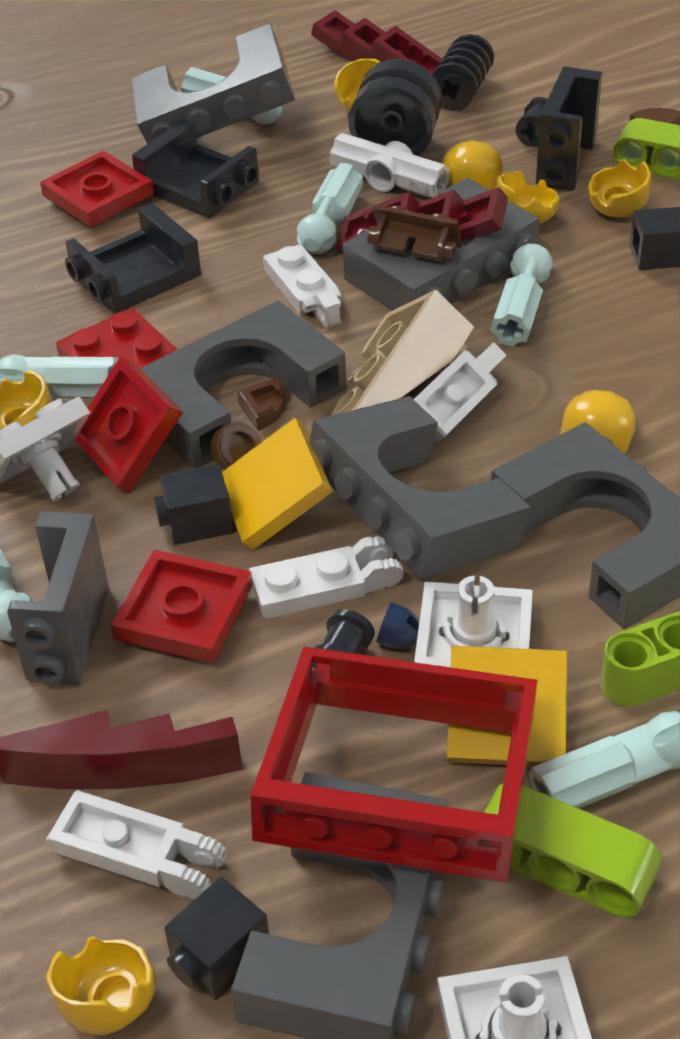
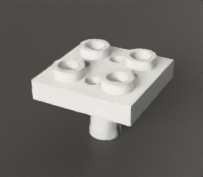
[0,396,90,502]
[414,576,533,667]
[437,956,592,1039]

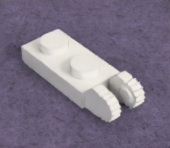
[249,535,404,619]
[46,790,228,900]

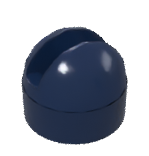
[376,602,419,650]

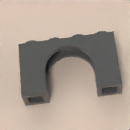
[131,23,295,144]
[343,178,539,311]
[140,300,347,468]
[310,396,531,579]
[491,422,680,629]
[231,771,448,1039]

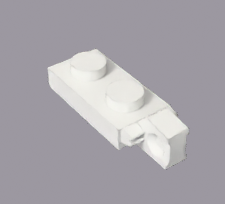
[263,244,342,329]
[414,342,506,444]

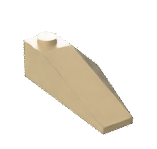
[331,290,474,415]

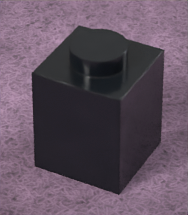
[629,207,680,270]
[154,463,233,545]
[164,876,269,1000]

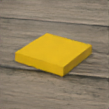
[222,418,333,550]
[447,646,567,767]

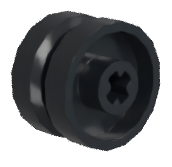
[348,59,442,156]

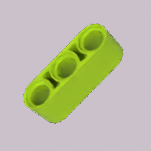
[612,118,680,180]
[600,611,680,707]
[484,783,663,918]

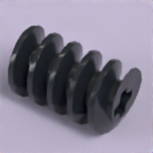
[432,34,495,111]

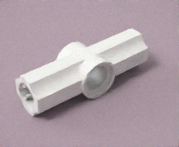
[330,133,450,198]

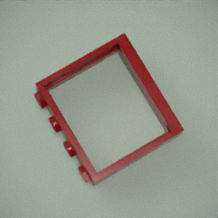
[250,647,538,883]

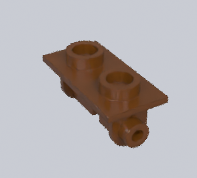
[367,205,462,263]

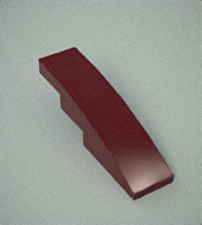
[311,10,442,75]
[336,187,508,253]
[0,710,243,789]

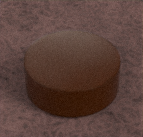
[211,422,262,470]

